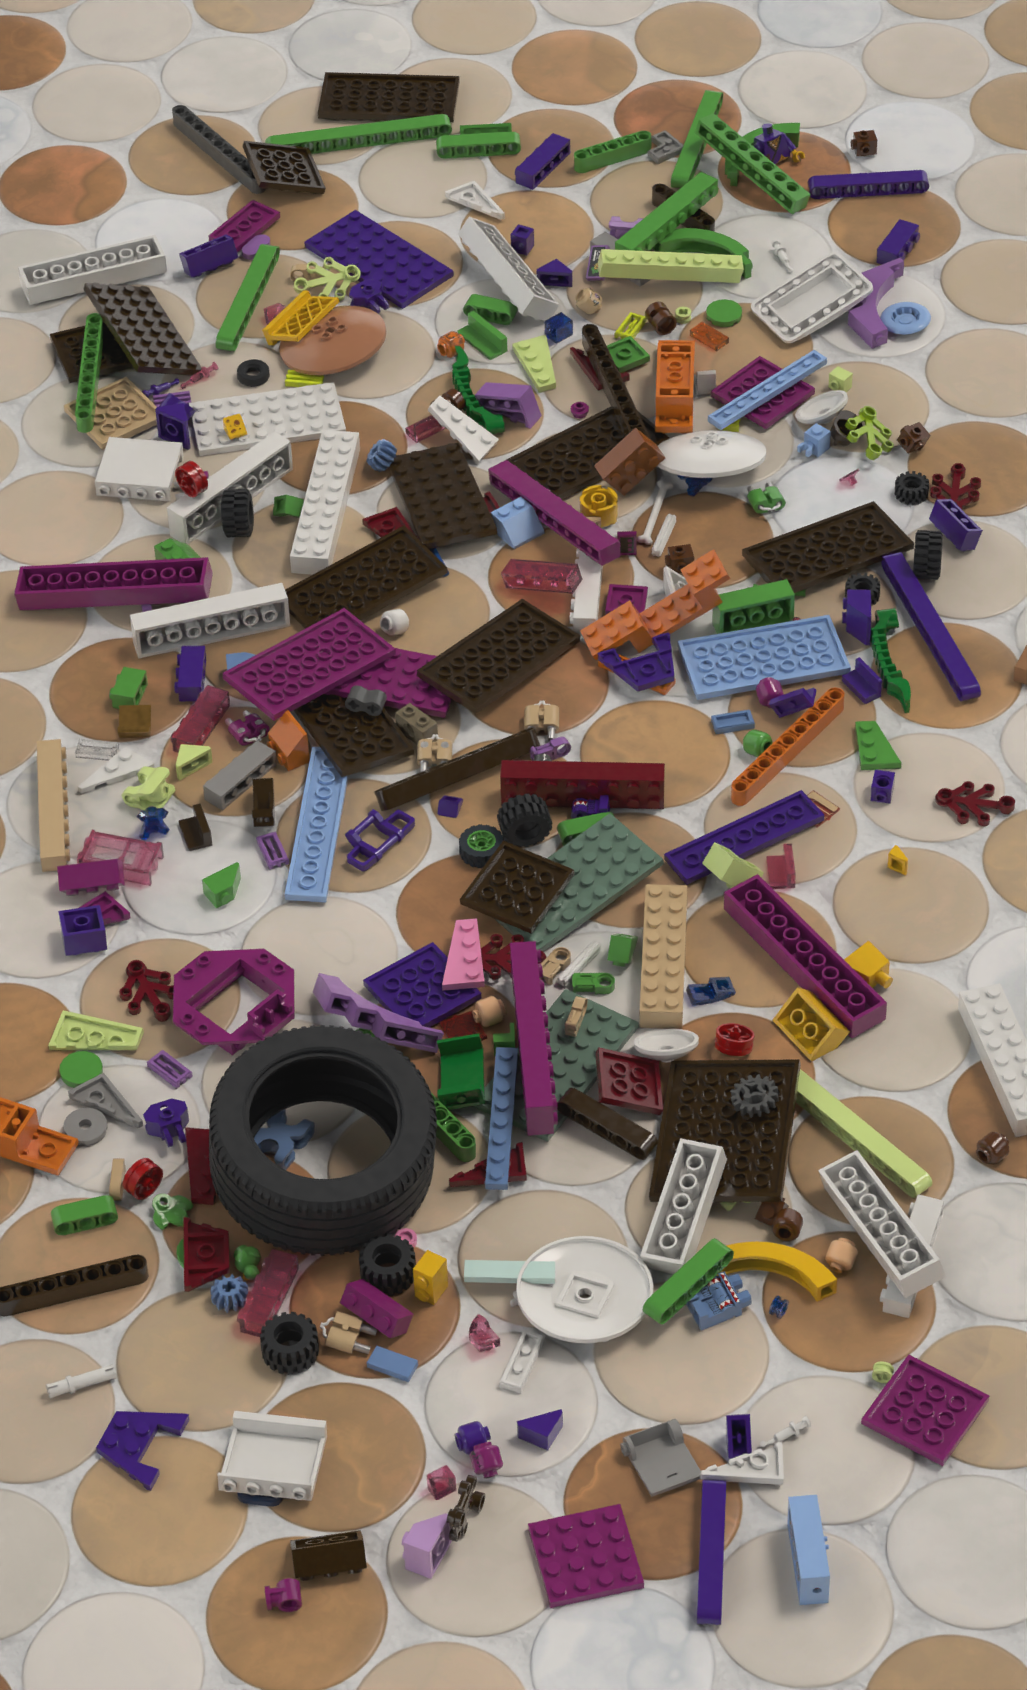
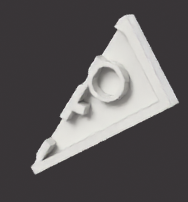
[445,181,505,220]
[78,746,155,794]
[700,1442,784,1485]

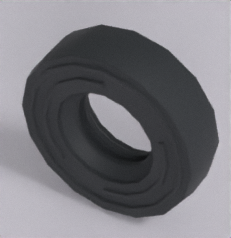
[237,359,270,387]

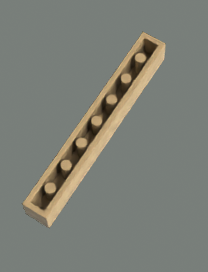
[37,739,71,872]

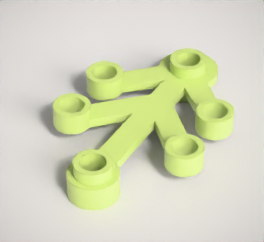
[293,257,361,301]

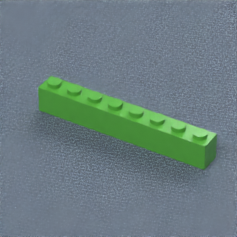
[615,172,719,251]

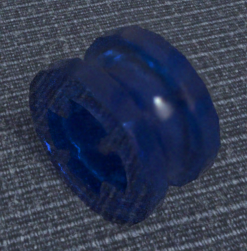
[769,1295,789,1319]

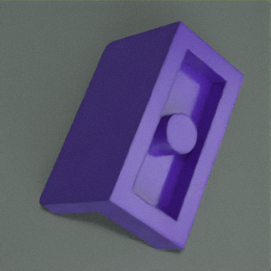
[842,657,882,704]
[769,688,817,718]

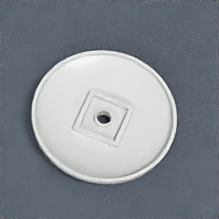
[658,430,766,478]
[516,1236,653,1343]

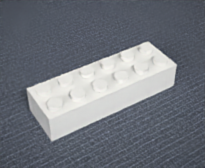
[640,1138,727,1274]

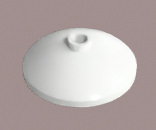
[795,390,848,425]
[634,1029,699,1063]

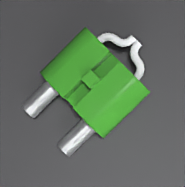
[747,482,786,513]

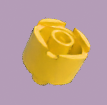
[580,485,618,527]

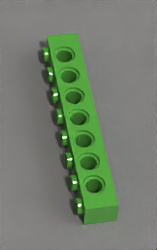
[695,113,810,214]

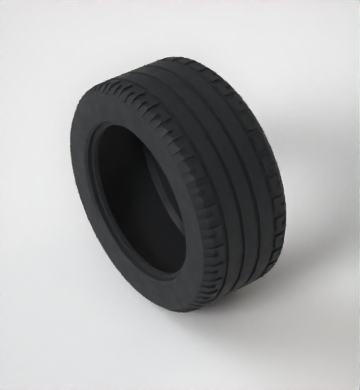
[209,1025,437,1256]

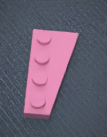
[442,919,485,991]

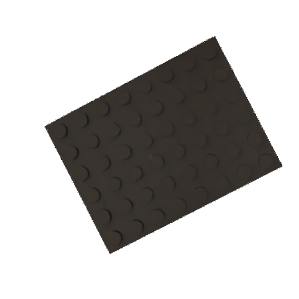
[649,1059,801,1202]

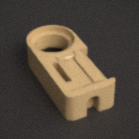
[290,264,326,281]
[539,947,571,985]
[565,996,588,1037]
[109,1158,126,1201]

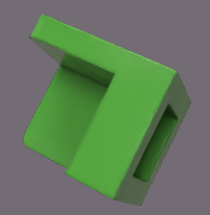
[273,495,304,518]
[493,1023,515,1056]

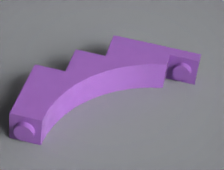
[848,258,904,349]
[313,973,444,1053]

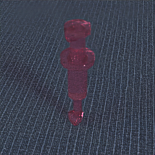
[181,362,219,389]

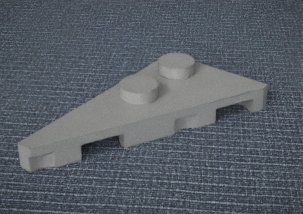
[68,1073,143,1128]

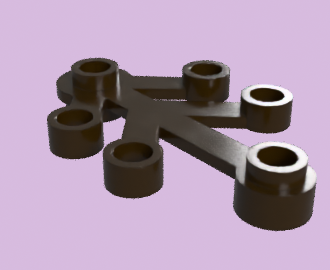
[447,1475,485,1542]

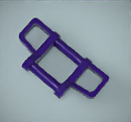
[345,809,415,872]

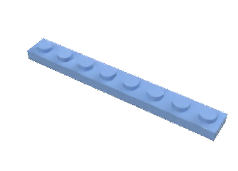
[708,350,827,430]

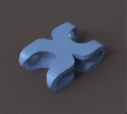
[254,1109,315,1170]

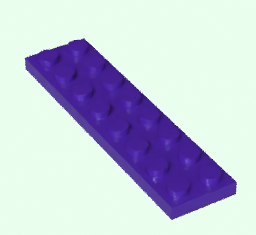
[664,790,824,885]

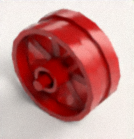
[175,461,208,498]
[714,1023,755,1056]
[122,1158,163,1200]

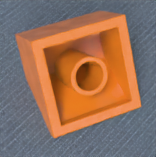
[267,710,309,771]

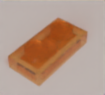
[690,322,729,352]

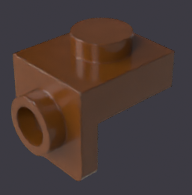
[755,1198,789,1227]

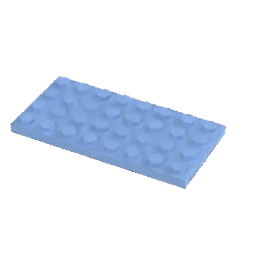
[678,615,851,700]

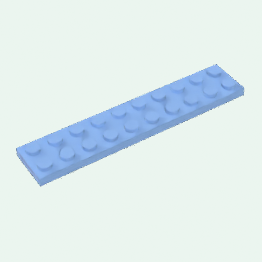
[285,747,349,903]

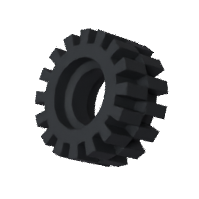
[894,471,929,505]
[845,573,880,605]

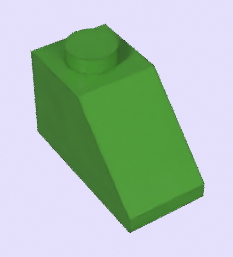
[202,862,241,908]
[607,933,638,967]

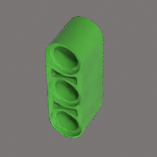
[463,294,518,325]
[557,812,614,846]
[51,1195,118,1235]

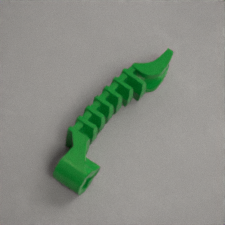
[452,346,505,434]
[870,608,911,713]

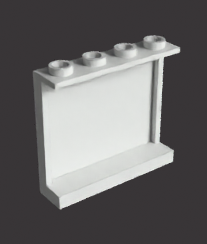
[95,437,184,501]
[217,1411,327,1501]

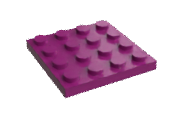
[711,356,815,429]
[861,1354,990,1466]
[528,1504,644,1608]

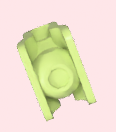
[121,766,176,814]

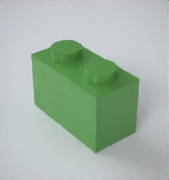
[109,667,148,709]

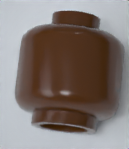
[976,1132,1009,1165]
[772,1208,803,1242]

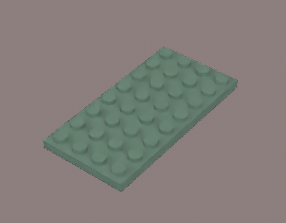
[495,813,664,952]
[474,989,639,1142]

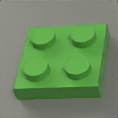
[607,336,650,373]

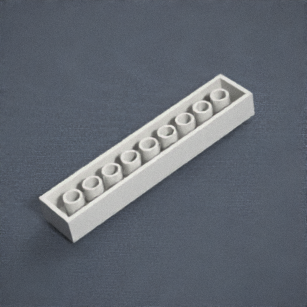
[290,430,360,575]

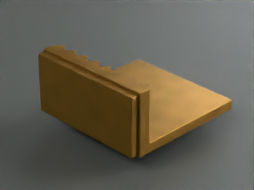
[117,705,151,738]

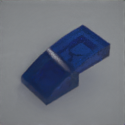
[686,977,736,1006]

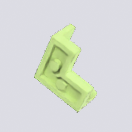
[703,842,764,886]

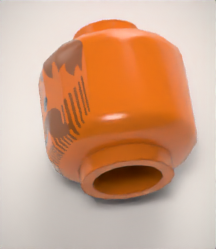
[437,331,465,358]

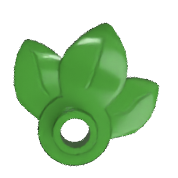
[152,1193,194,1230]

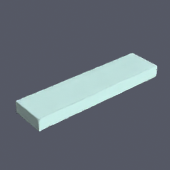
[464,1260,555,1284]

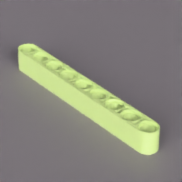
[796,1069,933,1198]

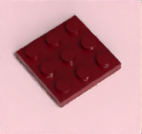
[595,1047,663,1115]

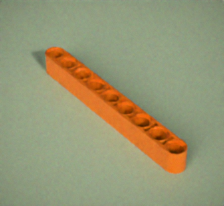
[731,687,845,806]

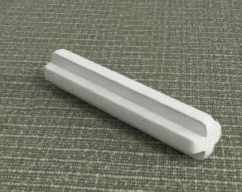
[651,514,676,557]
[557,941,601,987]

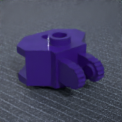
[349,279,389,314]
[143,1098,189,1148]

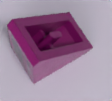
[617,531,637,555]

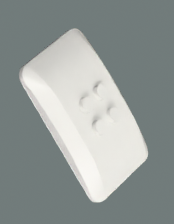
[751,252,873,343]

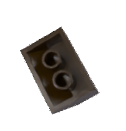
[290,1530,367,1581]

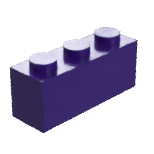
[876,219,920,265]
[179,234,239,277]
[929,499,983,551]
[174,646,207,701]

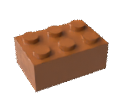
[594,428,665,496]

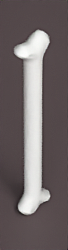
[637,481,673,545]

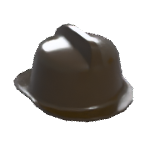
[830,410,863,446]

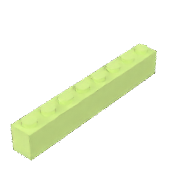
[598,249,744,283]

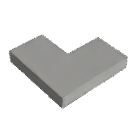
[648,130,684,164]

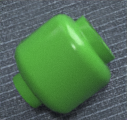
[743,730,773,758]

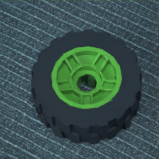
[459,824,504,869]

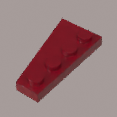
[185,1127,216,1205]

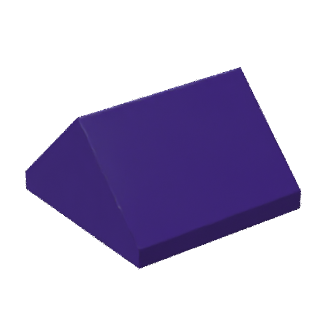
[155,403,191,450]

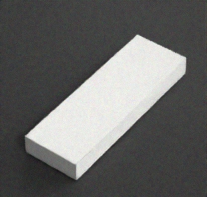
[499,1330,545,1394]

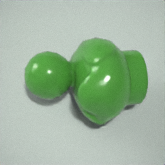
[233,1245,261,1280]

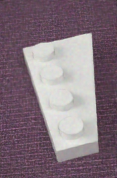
[428,396,499,464]

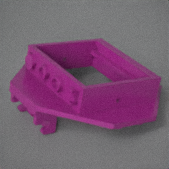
[173,948,295,1056]

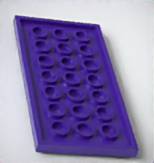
[304,210,454,309]

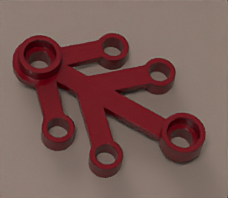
[930,463,981,509]
[935,781,1015,827]
[481,934,547,980]
[119,960,174,1022]

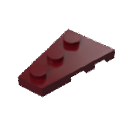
[362,507,418,538]

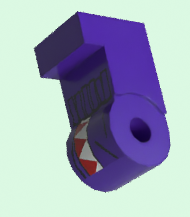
[571,795,610,819]

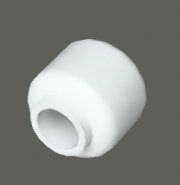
[380,609,409,636]

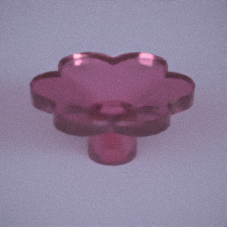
[839,469,860,486]

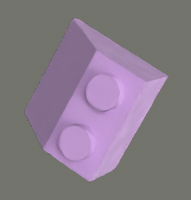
[402,1513,452,1579]

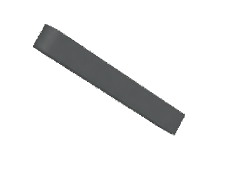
[172,105,266,194]

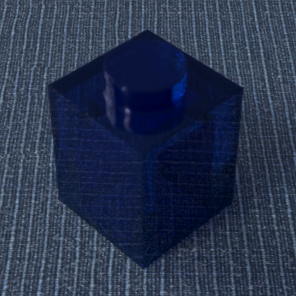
[544,312,573,344]

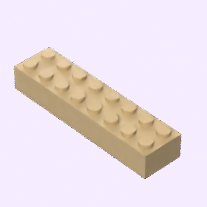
[640,884,687,1029]

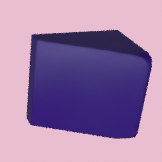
[437,795,463,818]

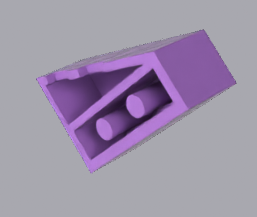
[475,382,542,429]

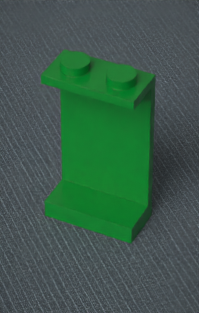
[437,1033,485,1110]

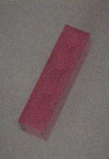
[501,559,583,594]
[170,685,230,753]
[237,1249,299,1337]

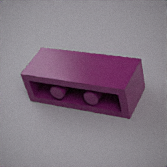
[57,859,125,896]
[340,1279,414,1338]

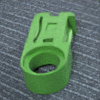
[572,973,615,994]

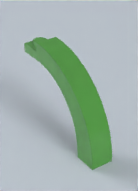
[725,123,800,186]
[652,228,753,279]

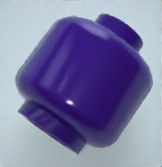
[454,1421,491,1455]

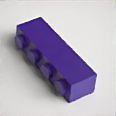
[515,133,571,190]

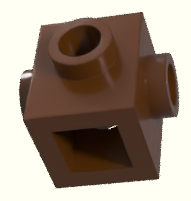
[850,130,878,157]
[897,422,931,454]
[665,544,694,573]

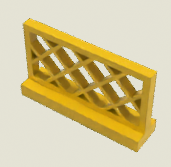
[262,290,340,345]

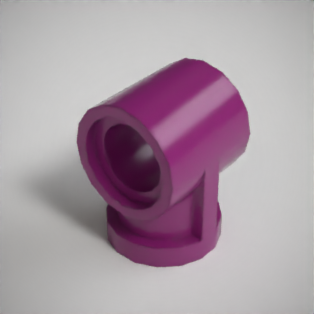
[265,1578,302,1612]

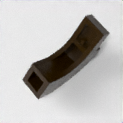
[252,778,275,827]

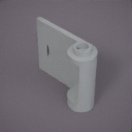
[620,1419,701,1497]

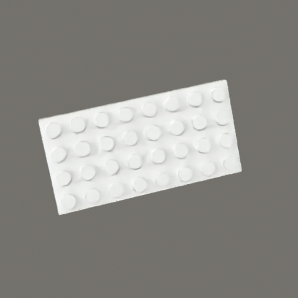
[189,382,346,456]

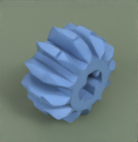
[366,439,397,472]
[210,1274,249,1313]

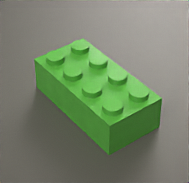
[712,579,795,634]

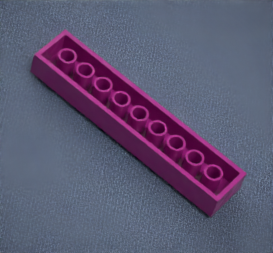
[14,557,213,610]
[724,874,887,1038]
[510,941,558,1136]

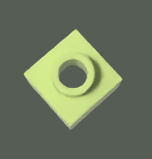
[828,366,853,392]

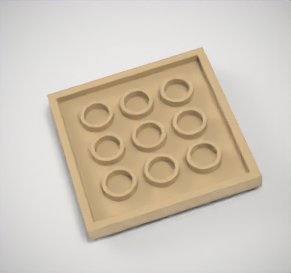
[64,377,157,450]

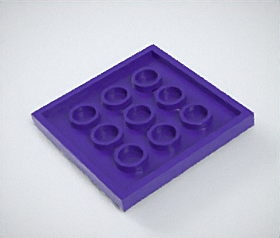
[363,942,482,1027]

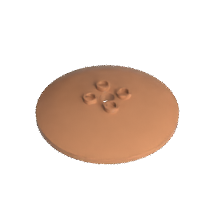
[279,306,387,375]

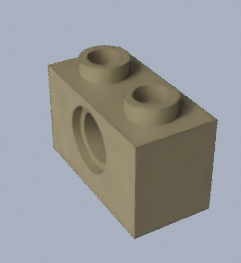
[395,703,438,745]

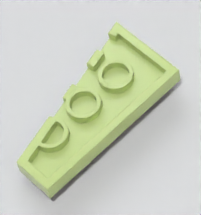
[512,335,556,393]
[48,1010,144,1050]

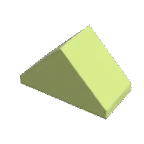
[176,744,213,781]

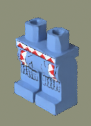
[686,1271,752,1331]

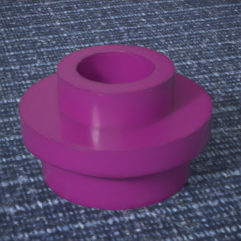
[570,402,589,419]

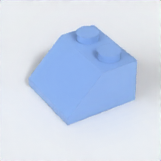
[491,497,545,549]

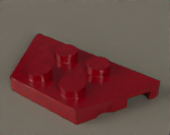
[183,1217,230,1292]

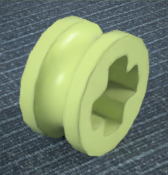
[675,307,691,324]
[872,1361,894,1383]

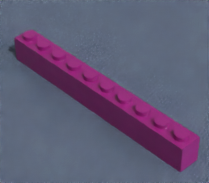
[488,460,620,566]

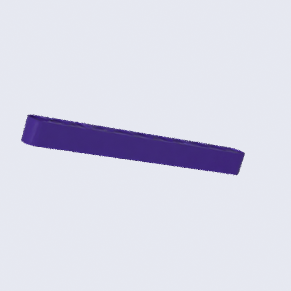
[881,552,981,702]

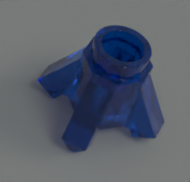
[677,475,713,496]
[136,806,170,841]

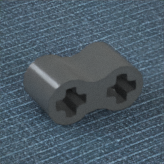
[345,685,387,716]

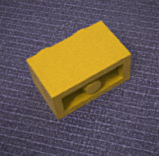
[413,1250,448,1305]

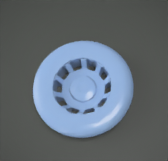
[880,302,931,335]

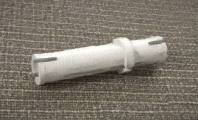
[46,1364,117,1399]

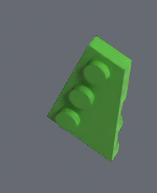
[855,721,902,770]

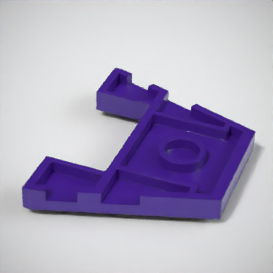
[598,632,674,692]
[96,1411,190,1491]

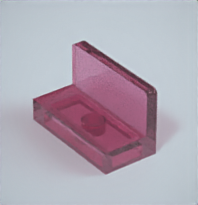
[405,415,446,443]
[766,843,796,889]

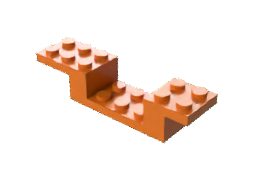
[655,340,695,434]
[580,549,730,660]
[0,1097,79,1176]

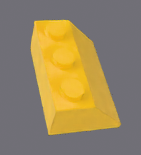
[772,987,850,1061]

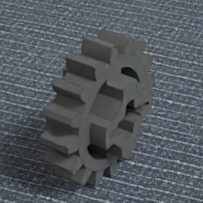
[731,1074,779,1118]

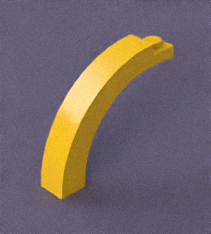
[716,1241,837,1302]

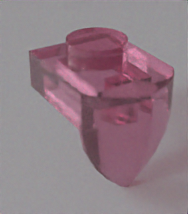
[469,1314,500,1352]

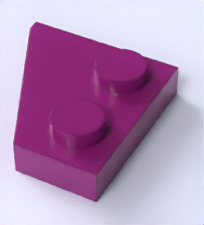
[79,891,131,925]

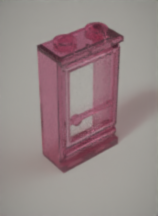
[77,829,164,886]

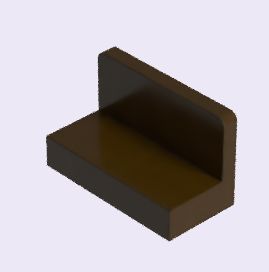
[179,804,212,851]

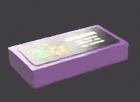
[586,245,610,281]

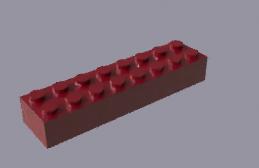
[500,760,665,809]

